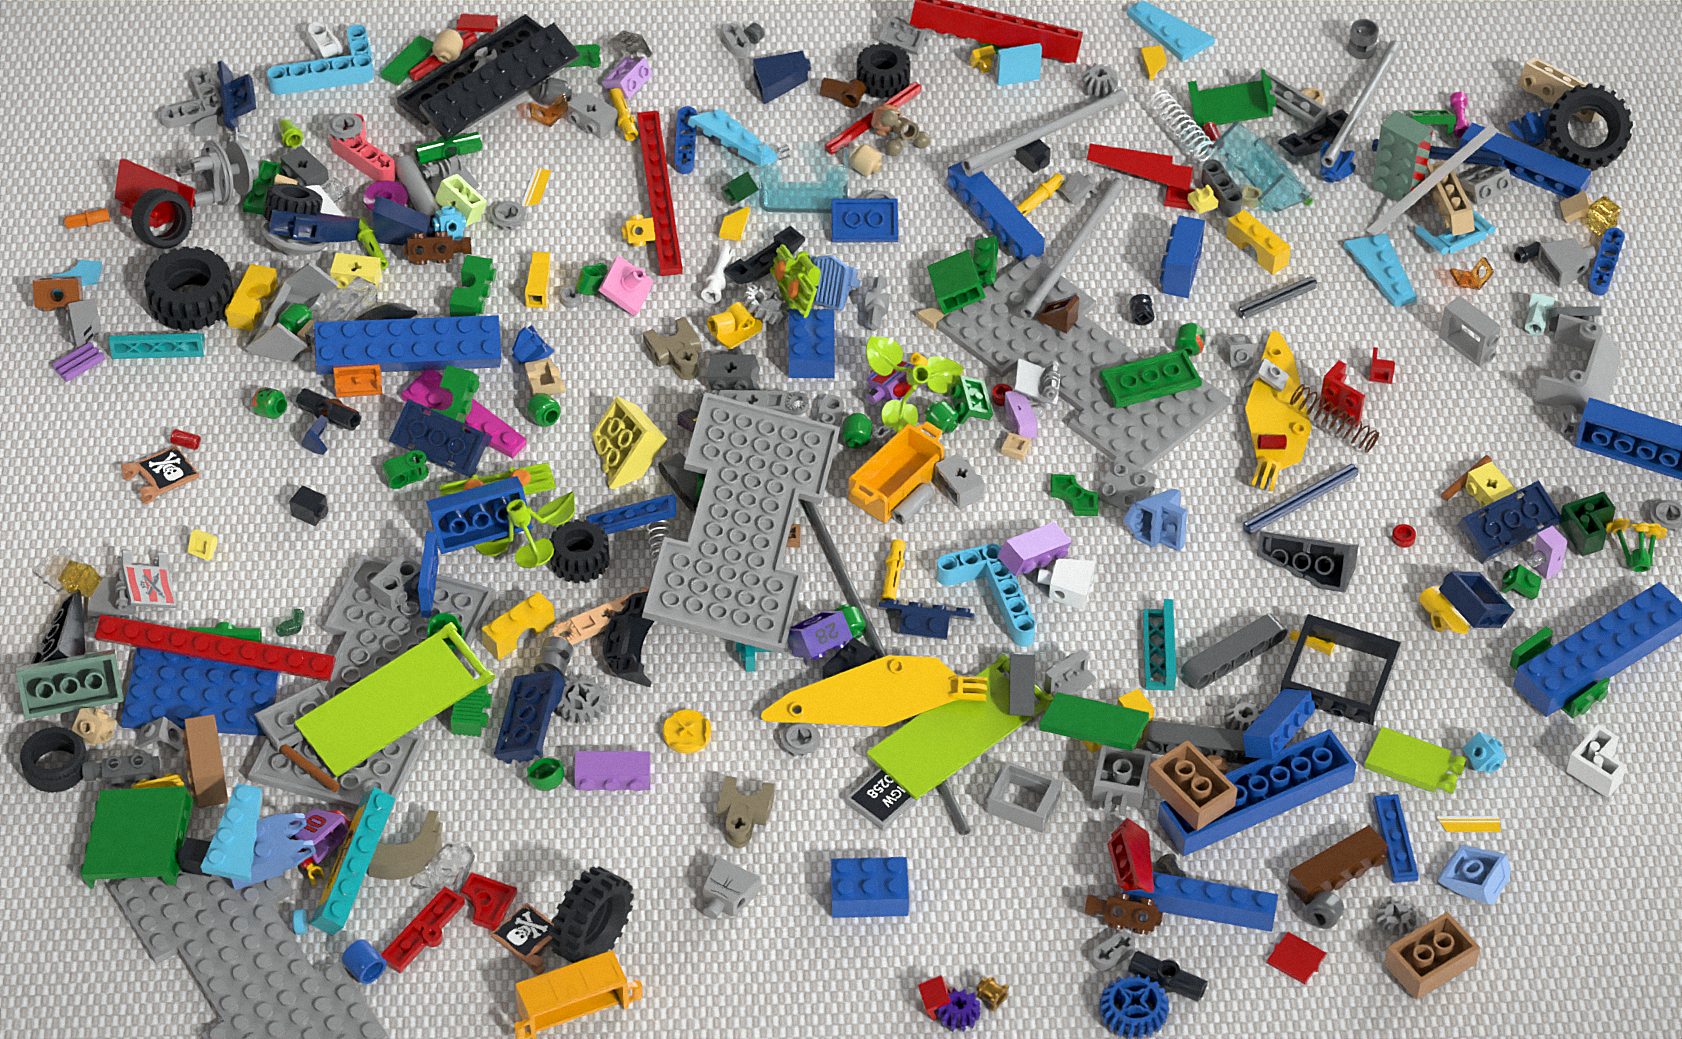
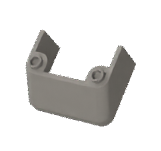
[244,261,338,362]
[1534,314,1621,415]

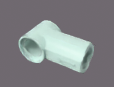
[1525,292,1555,336]

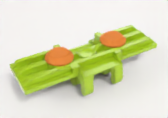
[770,244,821,318]
[439,462,556,497]

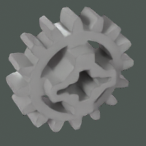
[742,285,789,325]
[557,675,610,725]

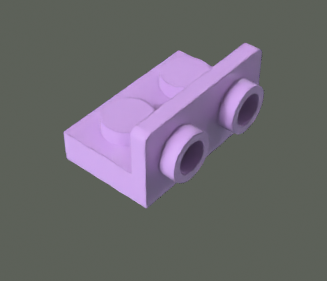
[602,56,652,99]

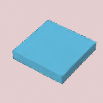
[997,43,1042,86]

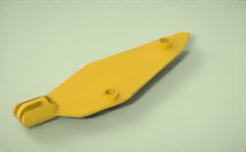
[1245,330,1312,492]
[761,655,988,727]

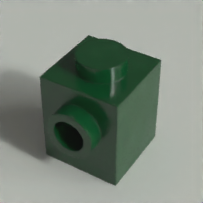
[721,171,759,207]

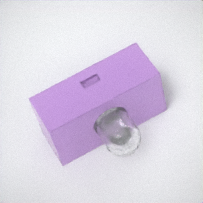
[1004,390,1045,438]
[1527,526,1567,579]

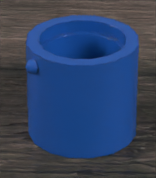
[341,939,387,985]

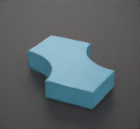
[52,260,103,297]

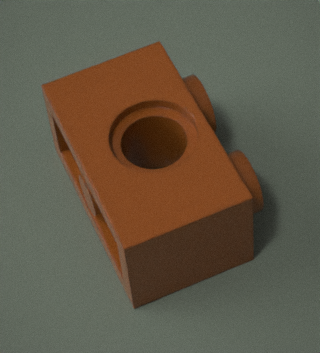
[33,276,83,311]

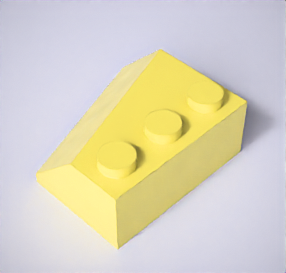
[592,396,667,489]

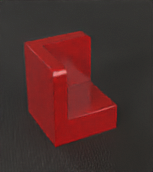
[1369,347,1395,384]
[918,975,952,1021]

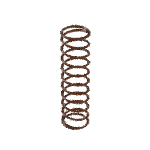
[1290,384,1380,453]

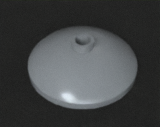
[262,222,329,256]

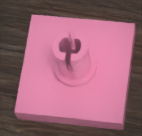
[598,255,654,316]

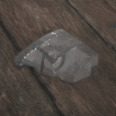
[410,843,475,894]

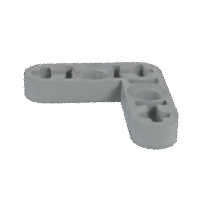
[160,68,223,128]

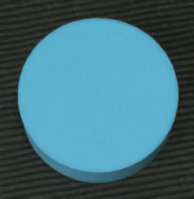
[293,909,308,935]

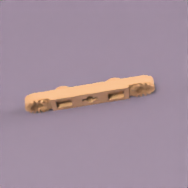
[553,587,650,645]

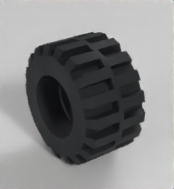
[856,43,911,99]
[263,184,323,222]
[549,519,610,583]

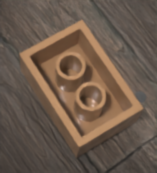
[181,715,229,808]
[1148,740,1237,831]
[1384,912,1480,1000]

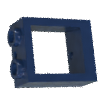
[1438,571,1515,628]

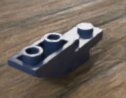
[268,209,360,242]

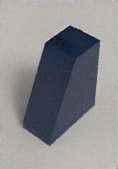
[753,50,811,104]
[372,196,435,248]

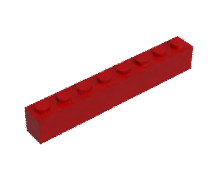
[910,0,1083,63]

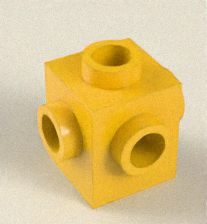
[621,214,655,247]

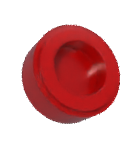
[1392,524,1416,548]

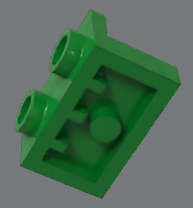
[950,376,994,424]

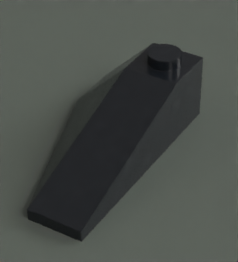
[1257,531,1359,593]
[31,589,86,664]

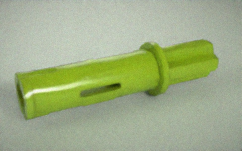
[356,216,389,270]

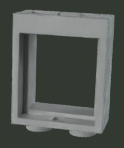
[1439,296,1501,367]
[985,761,1063,833]

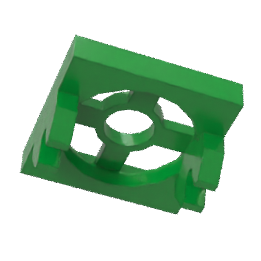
[1406,110,1456,135]

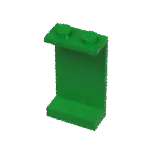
[1188,69,1276,129]
[1509,626,1610,719]

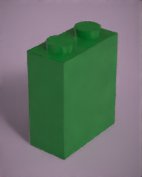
[927,249,986,315]

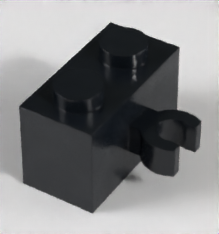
[822,637,876,680]

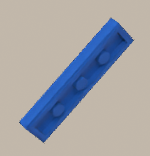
[586,494,676,534]
[1373,794,1419,883]

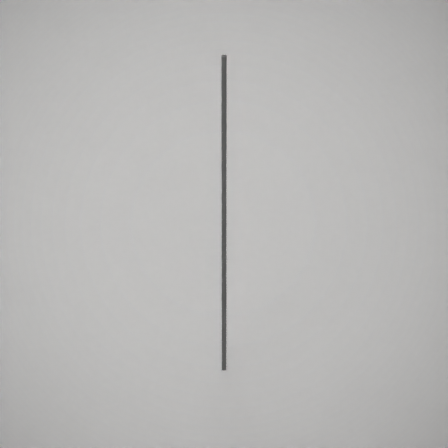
[731,345,971,835]

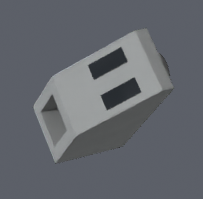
[65,298,101,349]

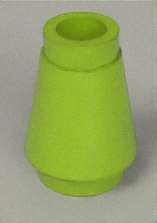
[279,119,303,148]

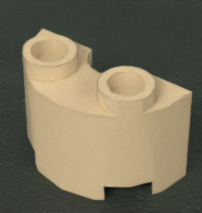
[525,358,565,397]

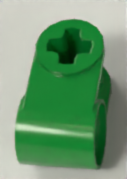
[575,263,608,296]
[381,450,429,489]

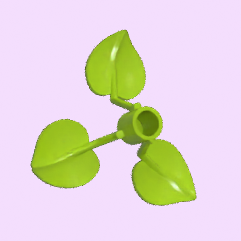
[866,336,964,433]
[474,491,575,568]

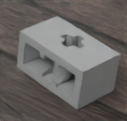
[567,90,618,139]
[934,453,985,510]

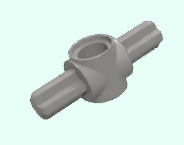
[865,275,890,331]

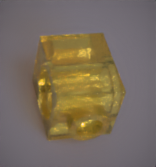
[1585,195,1621,236]
[58,561,102,598]

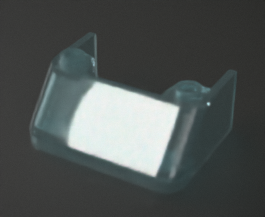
[1212,121,1312,213]
[759,142,849,213]

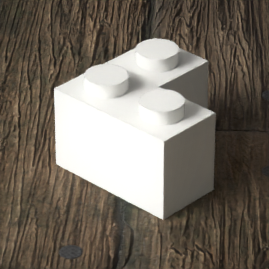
[1566,724,1626,798]

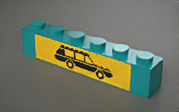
[310,787,396,936]

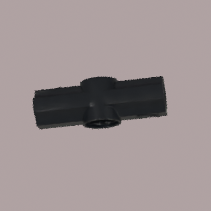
[296,388,361,431]
[1128,951,1208,1002]

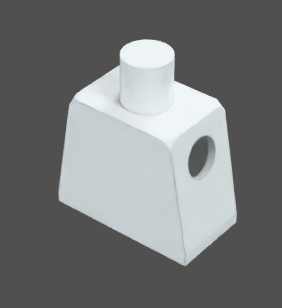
[1037,559,1096,610]

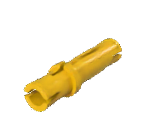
[609,88,639,141]
[1016,173,1065,216]
[880,539,906,602]

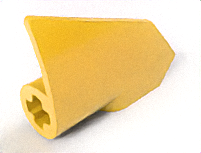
[707,302,763,349]
[1418,585,1471,635]

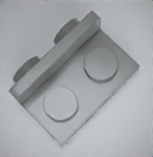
[878,17,930,55]
[1459,166,1512,205]

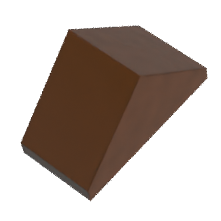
[1036,295,1079,334]

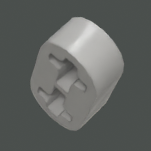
[722,23,750,57]
[1092,932,1135,971]

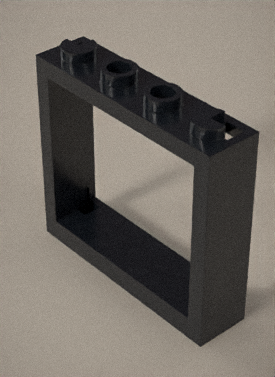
[1280,614,1401,725]

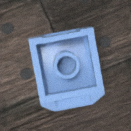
[1437,845,1511,904]

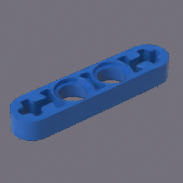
[674,106,697,174]
[1588,227,1625,296]

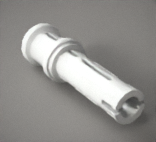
[701,245,734,304]

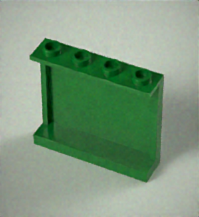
[80,786,194,889]

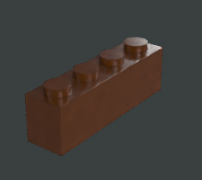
[1287,825,1388,905]

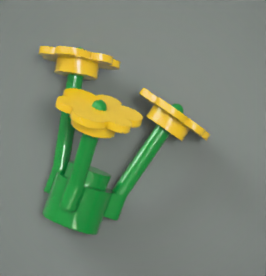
[1605,518,1667,572]

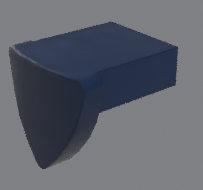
[301,415,329,455]

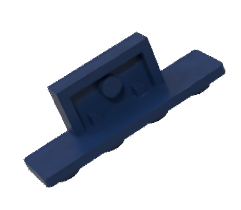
[217,60,256,132]
[878,599,975,640]

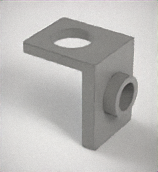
[1244,358,1289,392]
[136,717,183,752]

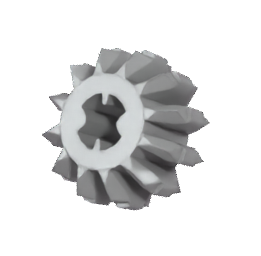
[1082,63,1118,98]
[1224,699,1264,731]

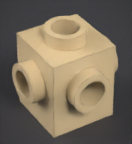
[72,707,117,746]

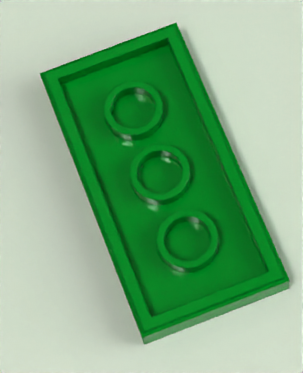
[1099,349,1202,409]
[1039,692,1150,751]

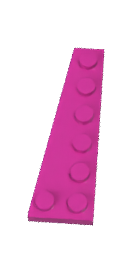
[401,369,526,459]

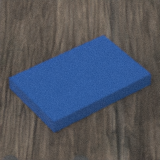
[831,199,898,243]
[418,531,439,618]

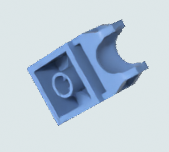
[231,813,316,890]

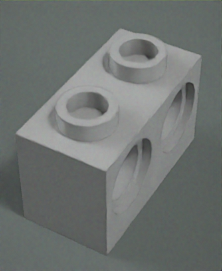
[369,553,421,611]

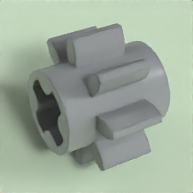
[870,426,897,452]

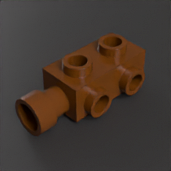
[403,231,472,265]
[1084,892,1163,935]

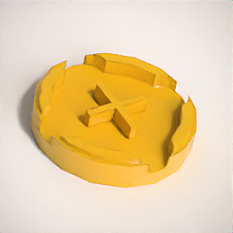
[662,709,712,754]

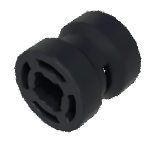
[1129,294,1155,326]

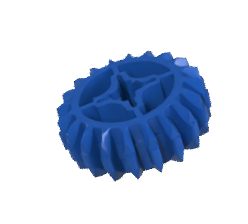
[1099,973,1169,1039]

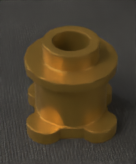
[976,977,1009,1012]

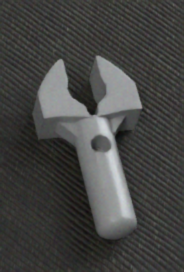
[473,47,497,71]

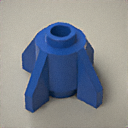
[1508,107,1550,146]
[1320,142,1356,183]
[512,324,554,365]

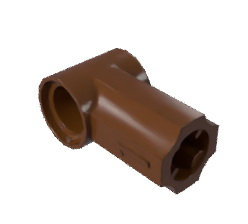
[820,77,866,108]

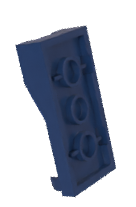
[389,399,492,478]
[1457,480,1564,564]
[494,670,566,764]

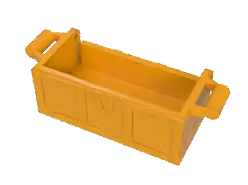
[848,422,945,524]
[514,950,643,1039]

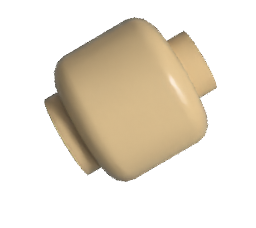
[433,29,463,63]
[849,144,883,176]

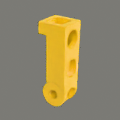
[525,251,551,308]

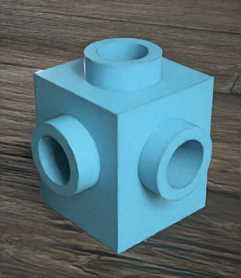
[432,206,466,240]
[1462,732,1507,774]

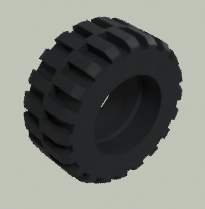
[144,246,234,331]

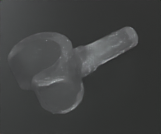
[764,140,790,160]

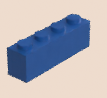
[1243,689,1315,759]

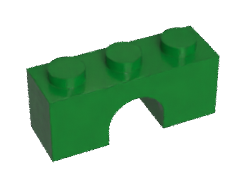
[449,255,497,317]
[430,365,479,431]

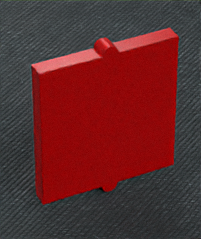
[456,13,498,33]
[1266,932,1327,985]

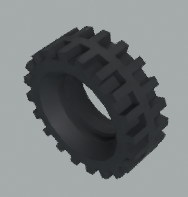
[1545,83,1633,171]
[549,866,634,963]

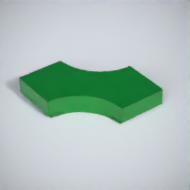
[1050,474,1098,517]

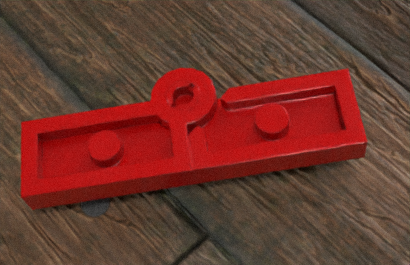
[380,886,465,974]

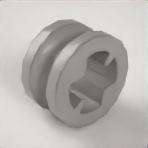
[561,286,582,308]

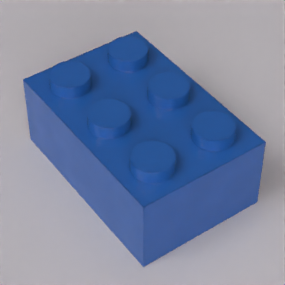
[1159,215,1205,298]
[789,309,835,378]
[831,857,909,918]

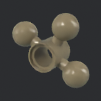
[881,109,931,156]

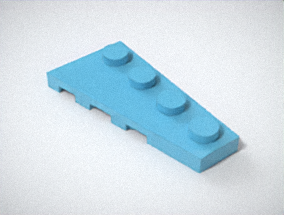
[1127,0,1215,62]
[688,109,778,166]
[1344,233,1416,307]
[201,783,262,882]

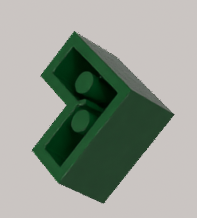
[1560,491,1616,557]

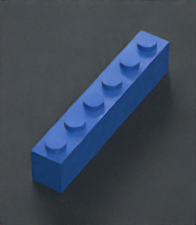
[1459,122,1592,199]
[946,161,1045,262]
[1123,872,1278,932]

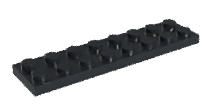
[397,14,544,126]
[419,22,581,141]

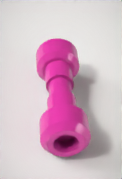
[1450,92,1470,138]

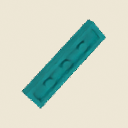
[109,333,205,359]
[1143,599,1176,691]

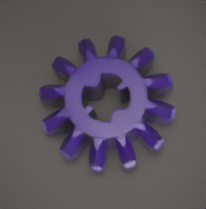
[937,988,981,1033]

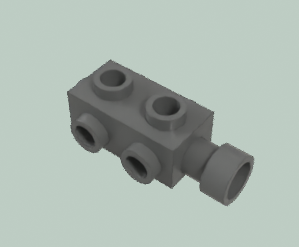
[82,753,160,787]

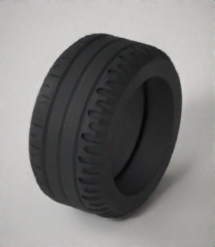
[131,188,193,249]
[20,727,88,793]

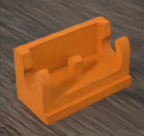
[334,365,383,398]

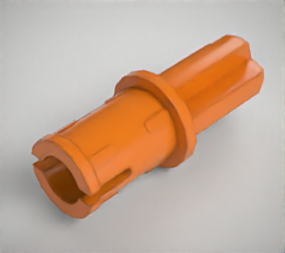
[64,207,110,229]

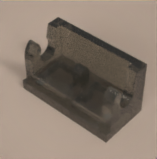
[607,30,653,62]

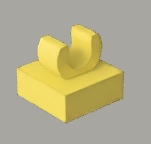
[1188,185,1218,214]
[188,529,218,561]

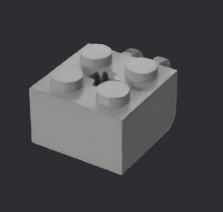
[1092,745,1152,816]

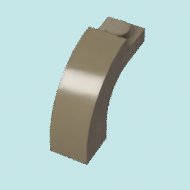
[368,810,443,880]

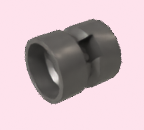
[1348,19,1379,59]
[534,636,573,678]

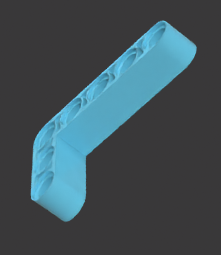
[267,25,374,95]
[937,543,1036,647]

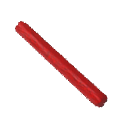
[825,82,922,155]

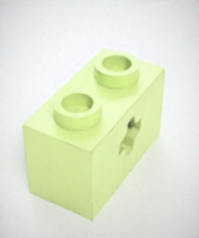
[435,174,487,227]

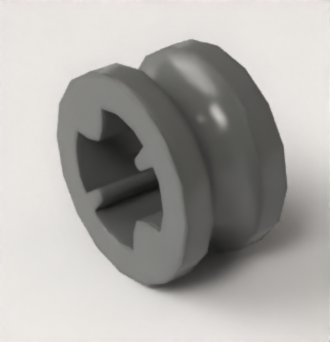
[744,22,765,44]

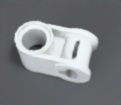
[308,22,342,60]

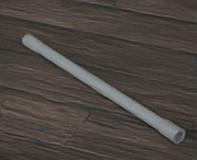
[1321,40,1402,167]
[962,89,1128,172]
[1021,178,1125,319]

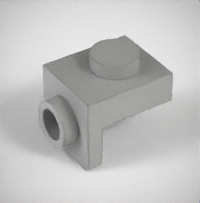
[1059,170,1098,205]
[1225,333,1253,367]

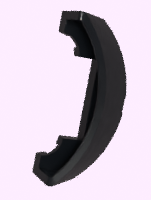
[603,591,655,687]

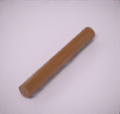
[1441,455,1492,501]
[280,744,340,792]

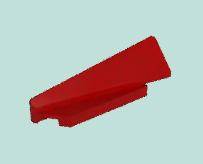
[1087,143,1194,191]
[1107,818,1154,893]

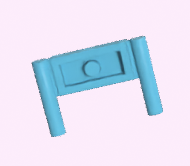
[1415,210,1496,255]

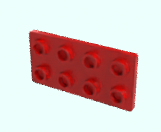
[114,158,196,228]

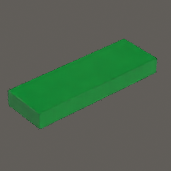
[380,35,434,86]
[242,160,282,215]

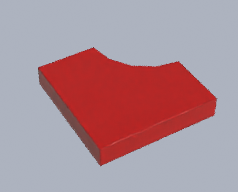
[460,872,517,931]

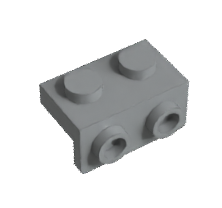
[1044,648,1096,697]

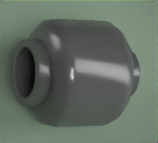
[539,77,572,108]
[1307,891,1344,929]

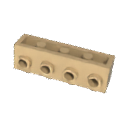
[1518,57,1601,123]
[1425,160,1475,236]

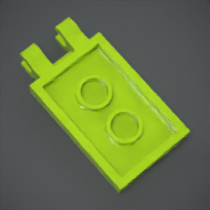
[1364,726,1466,794]

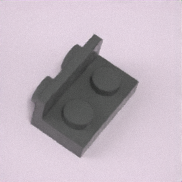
[1549,306,1601,332]

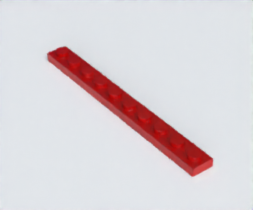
[637,110,683,276]
[95,615,336,682]

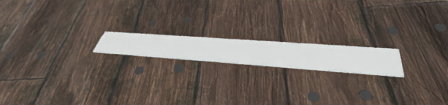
[1366,125,1499,236]

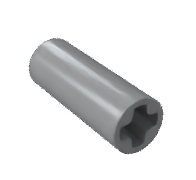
[891,483,934,525]

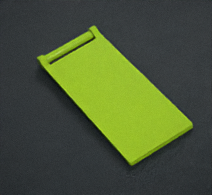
[295,622,495,777]
[867,654,1054,800]

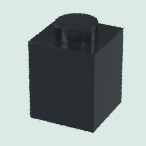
[1016,139,1051,174]
[289,485,329,526]
[177,837,212,877]

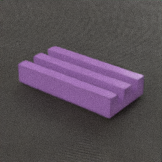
[53,342,105,382]

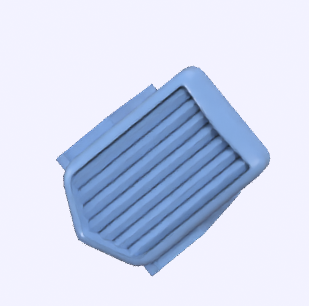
[811,255,861,311]
[1123,489,1187,551]

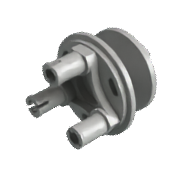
[175,140,259,207]

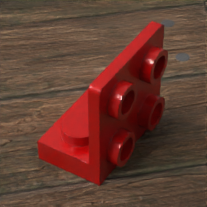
[1319,360,1365,427]

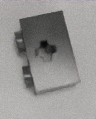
[280,145,330,189]
[706,354,760,391]

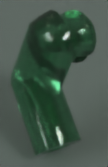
[276,609,305,637]

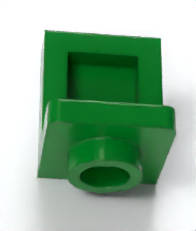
[1501,564,1542,600]

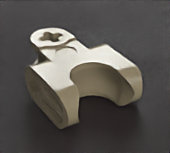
[643,317,702,380]
[717,776,775,848]

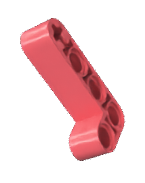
[329,113,396,182]

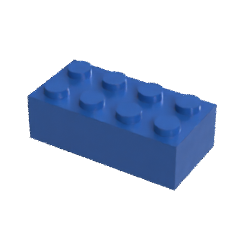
[426,476,533,554]

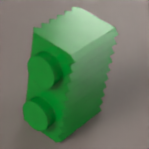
[451,685,492,737]

